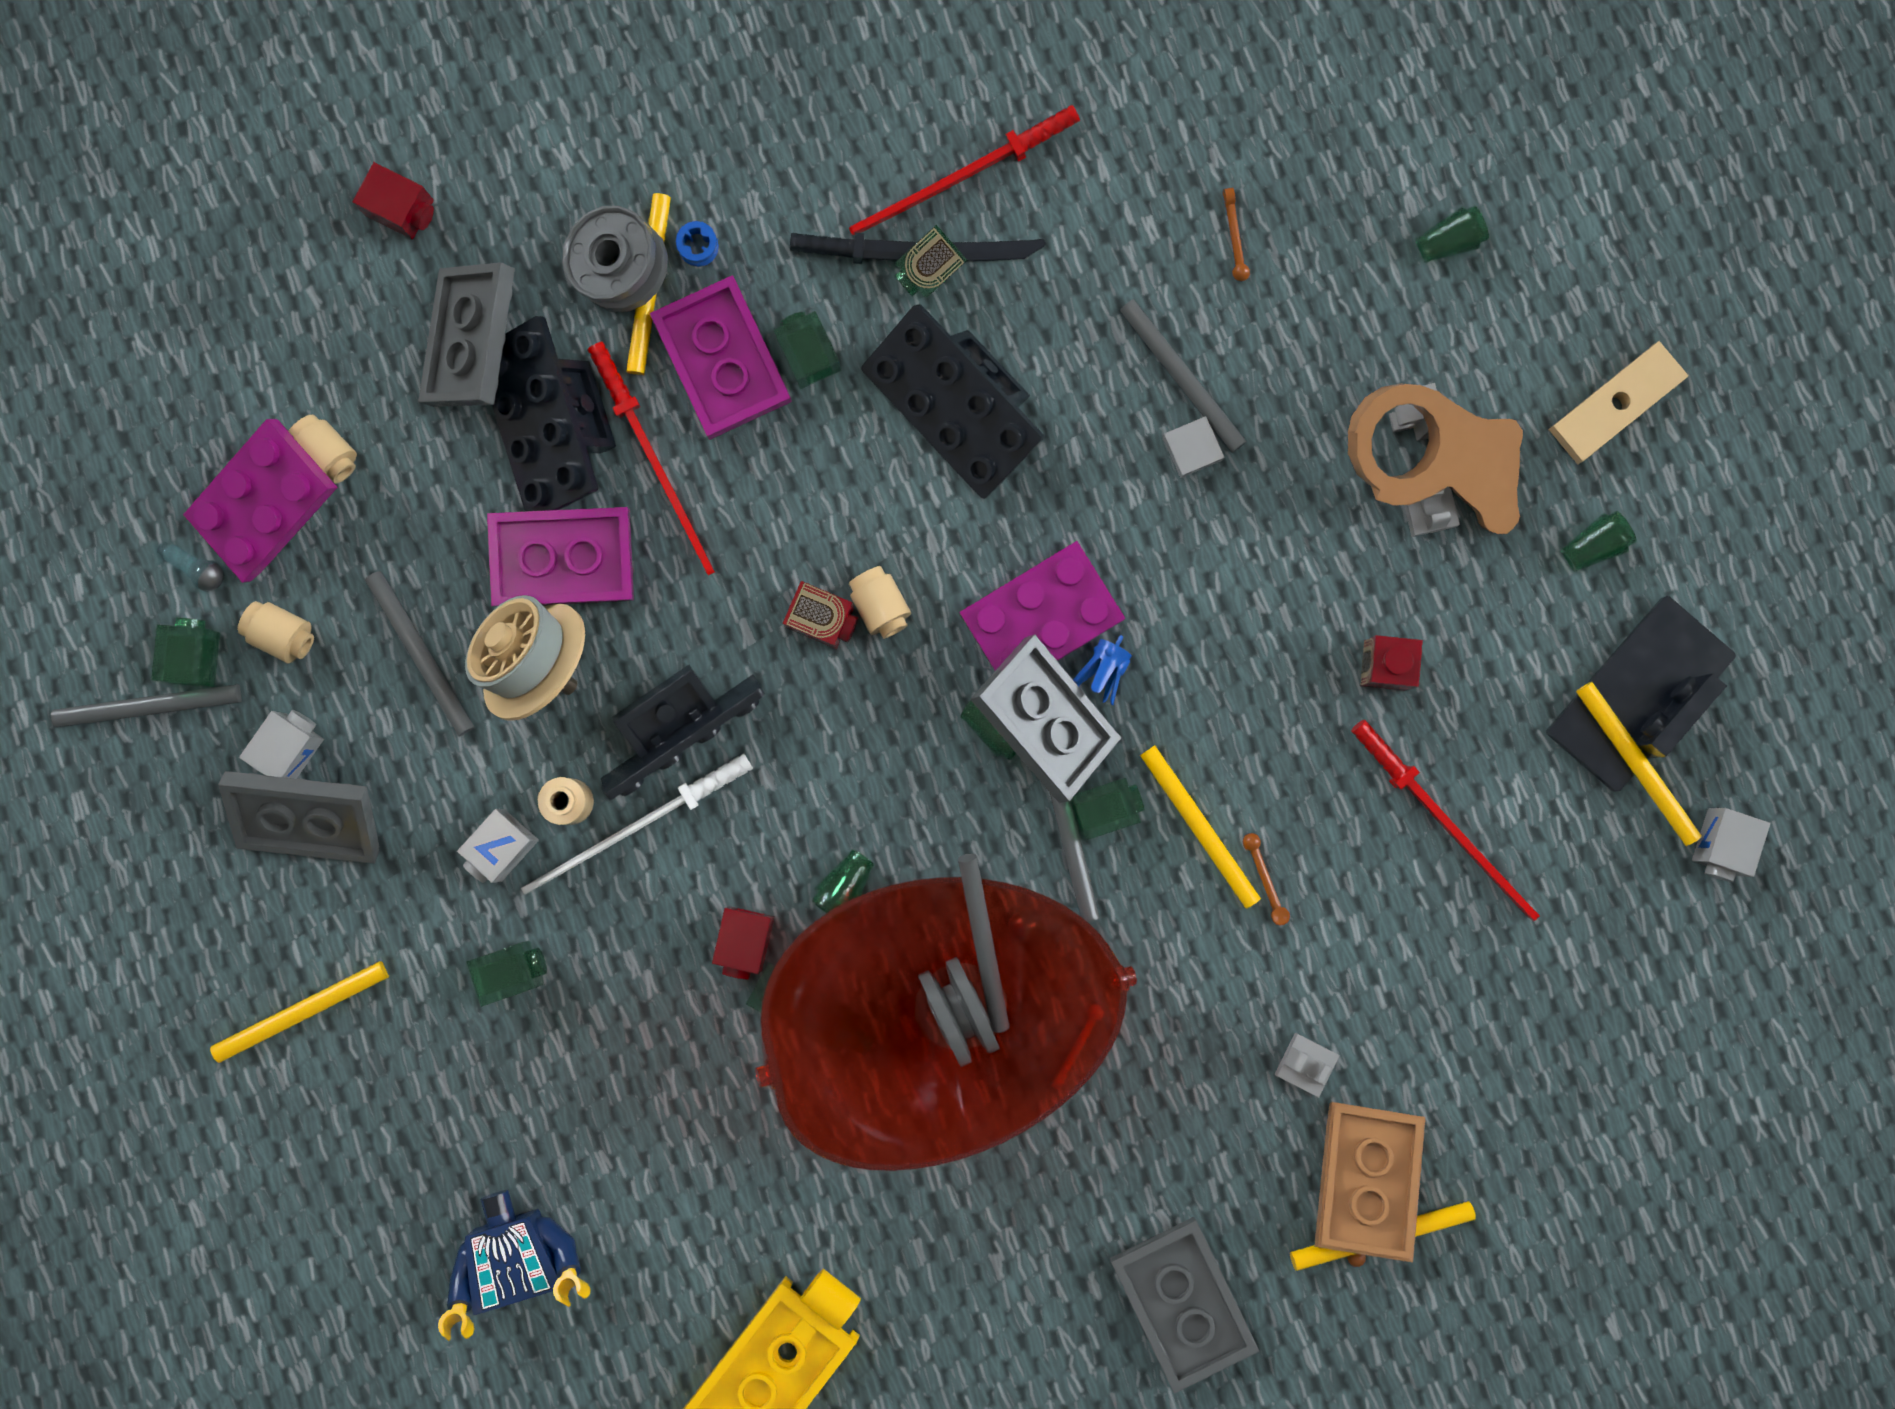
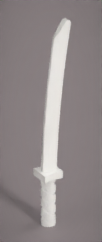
[521,753,753,895]

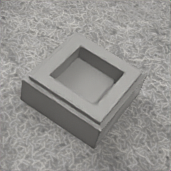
[1163,416,1224,478]

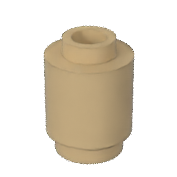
[288,415,357,484]
[849,566,911,638]
[238,601,314,663]
[538,777,594,825]

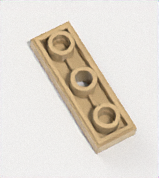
[1548,341,1688,464]

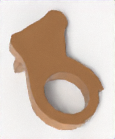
[1348,383,1523,534]

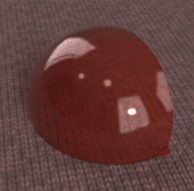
[755,877,1137,1171]

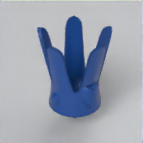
[1073,635,1132,705]

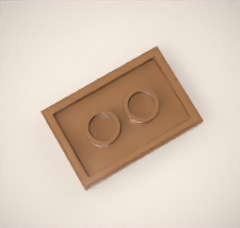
[1314,1102,1426,1262]

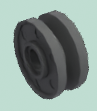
[562,206,668,312]
[918,957,1000,1067]

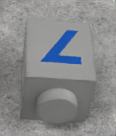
[239,710,324,779]
[1692,808,1771,882]
[457,809,539,883]

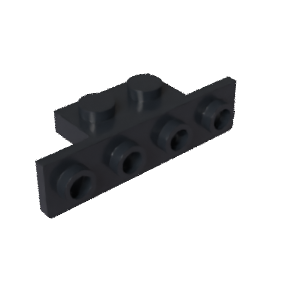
[601,665,765,800]

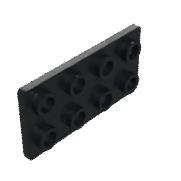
[861,304,1044,499]
[492,316,616,512]
[1546,596,1736,792]

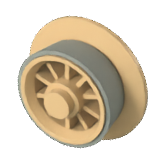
[465,595,585,721]

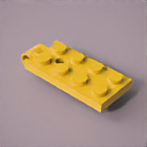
[683,1268,861,1409]

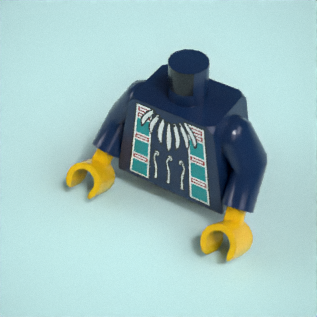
[438,1190,590,1341]

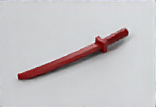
[849,105,1080,235]
[587,341,715,576]
[1351,719,1540,922]

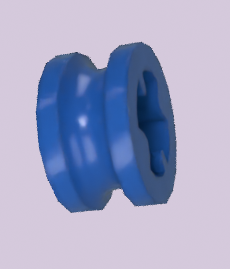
[676,221,719,267]

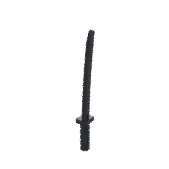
[790,232,1046,264]

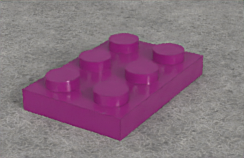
[650,275,792,440]
[183,419,338,583]
[487,507,634,607]
[959,541,1126,671]

